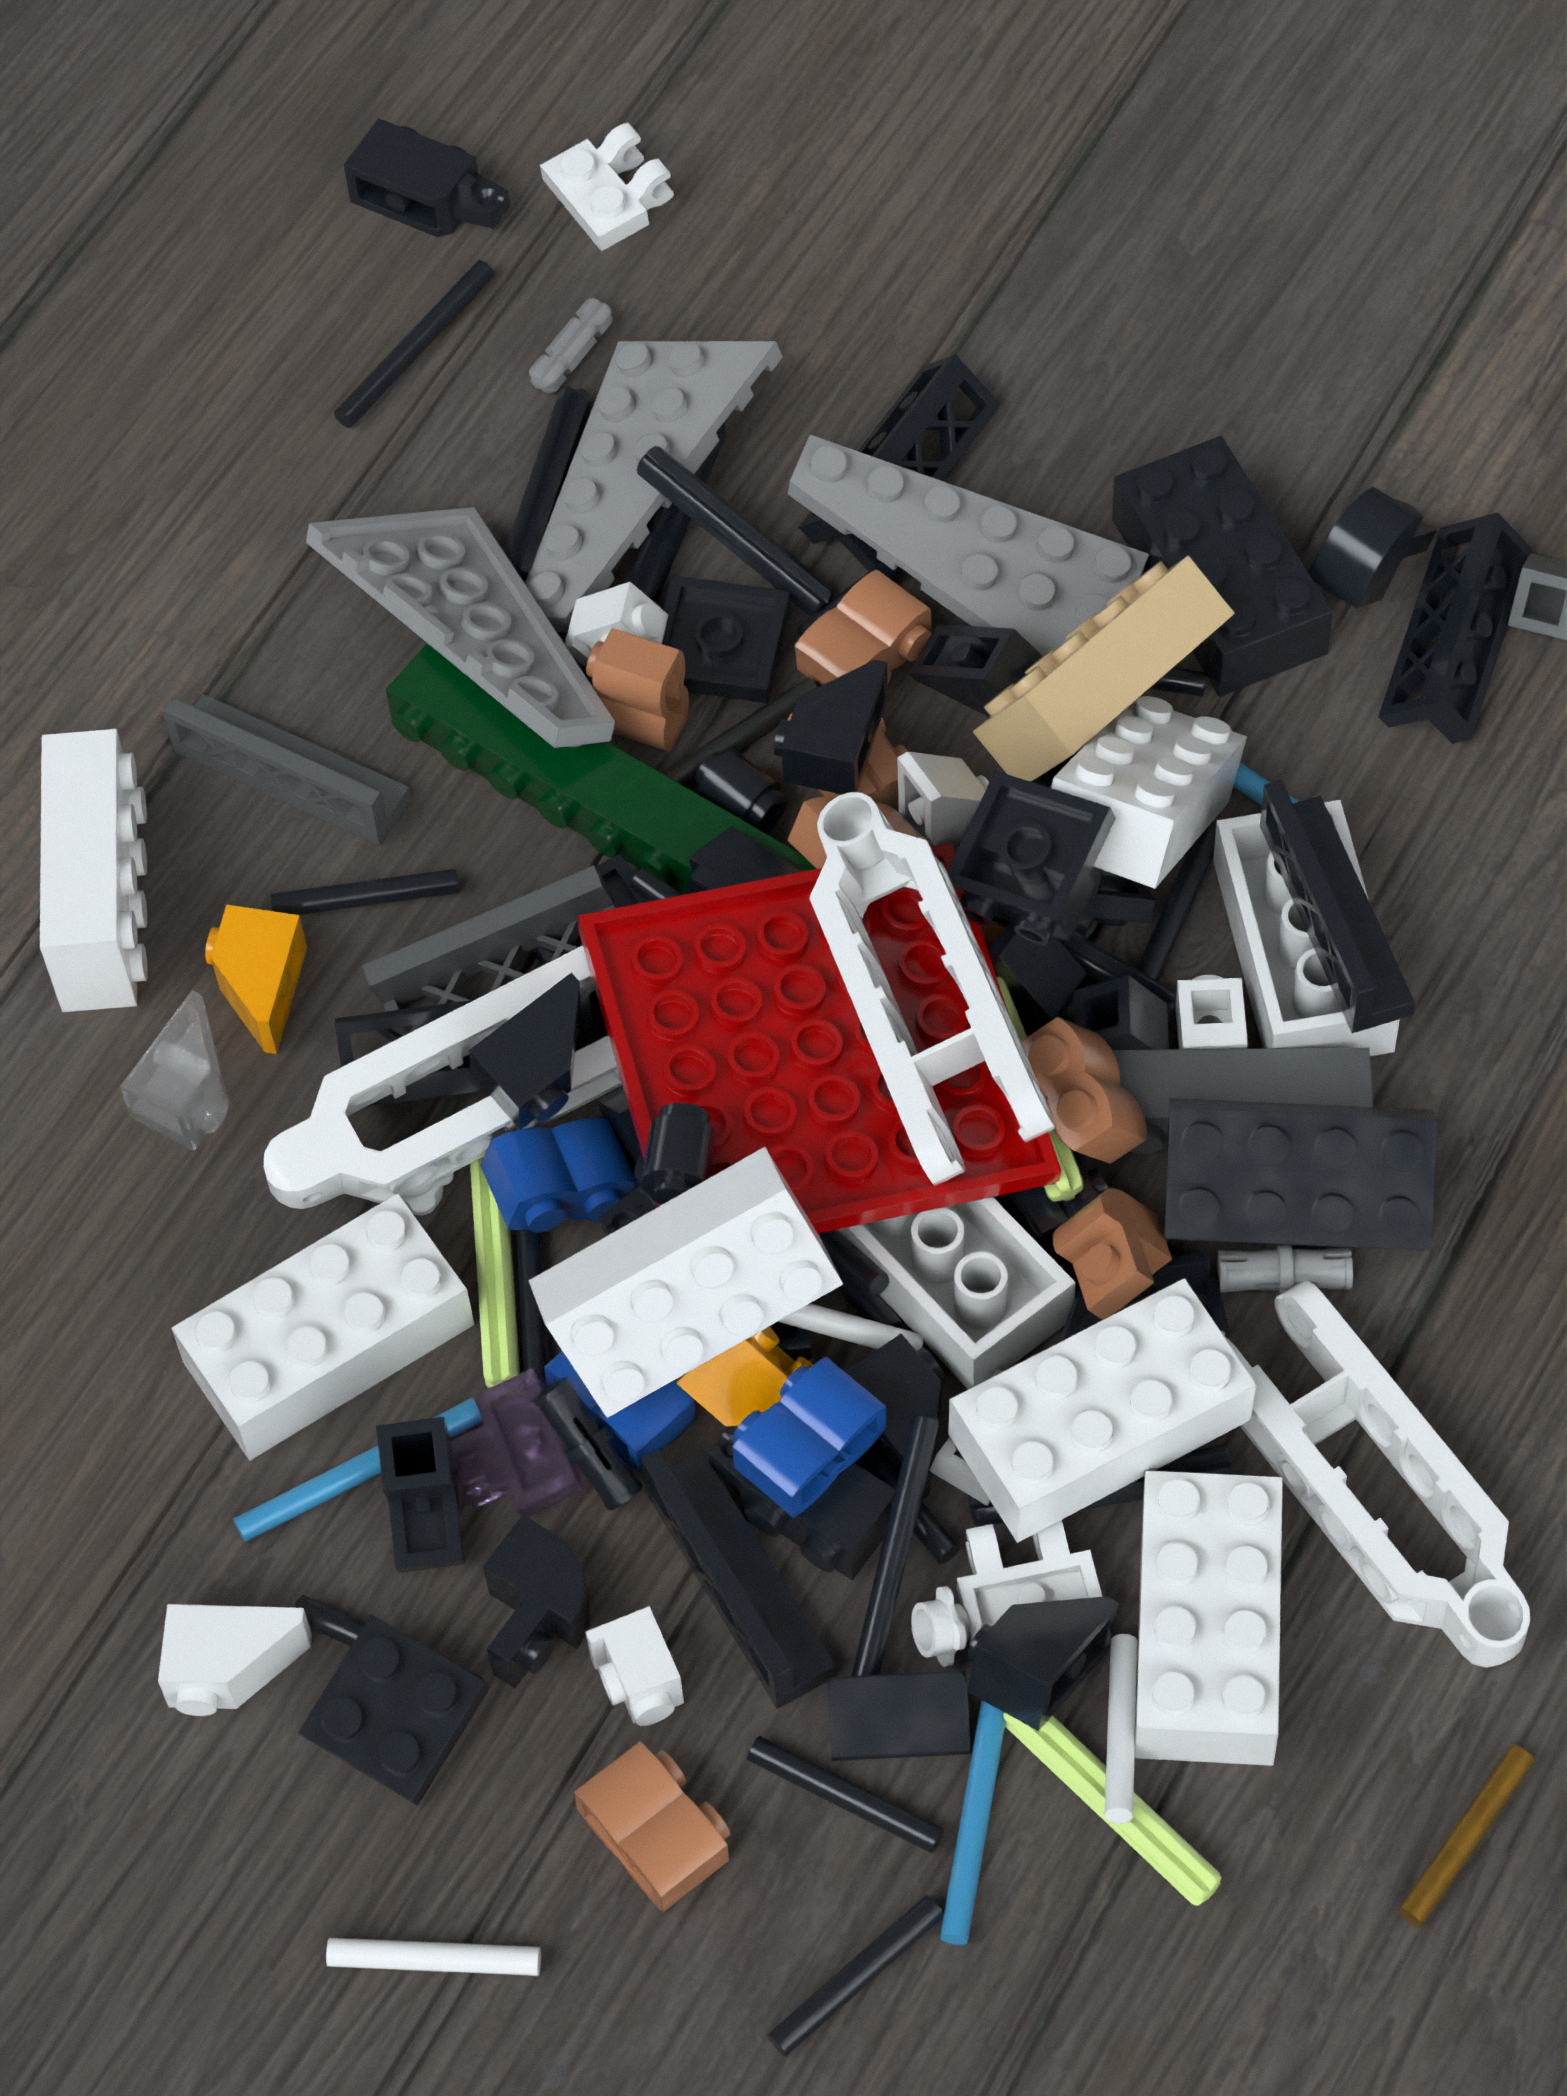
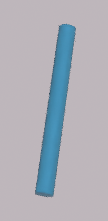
[233,1398,484,1542]
[940,1700,1006,1945]

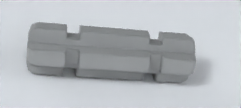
[529,298,613,394]

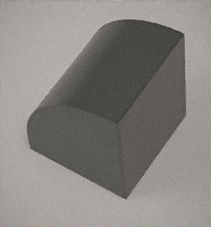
[1508,553,1567,640]

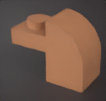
[1053,1188,1172,1320]

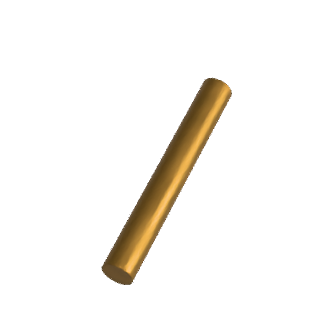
[1398,1745,1535,1927]

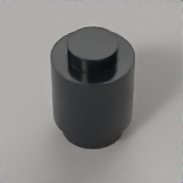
[695,749,788,834]
[641,1103,716,1205]

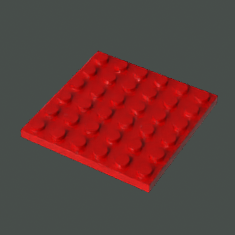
[578,843,1061,1234]

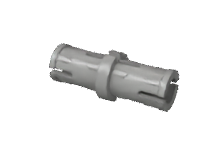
[1217,1244,1353,1295]

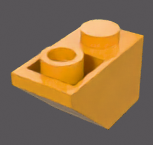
[676,1326,813,1426]

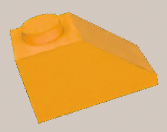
[206,904,307,1054]

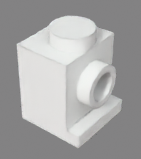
[565,582,668,668]
[1175,975,1248,1049]
[586,1606,684,1726]

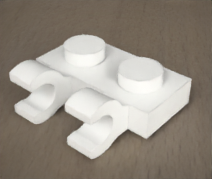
[540,123,674,252]
[957,1520,1102,1643]

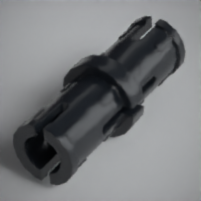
[532,1377,643,1511]

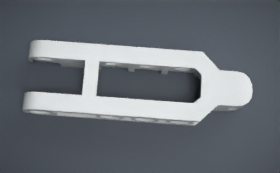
[809,792,1056,1186]
[264,945,622,1209]
[1221,1280,1530,1667]

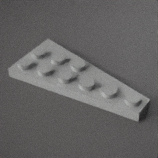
[525,341,783,632]
[788,435,1149,656]
[306,507,615,748]

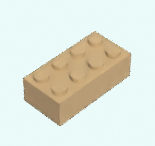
[973,555,1235,782]

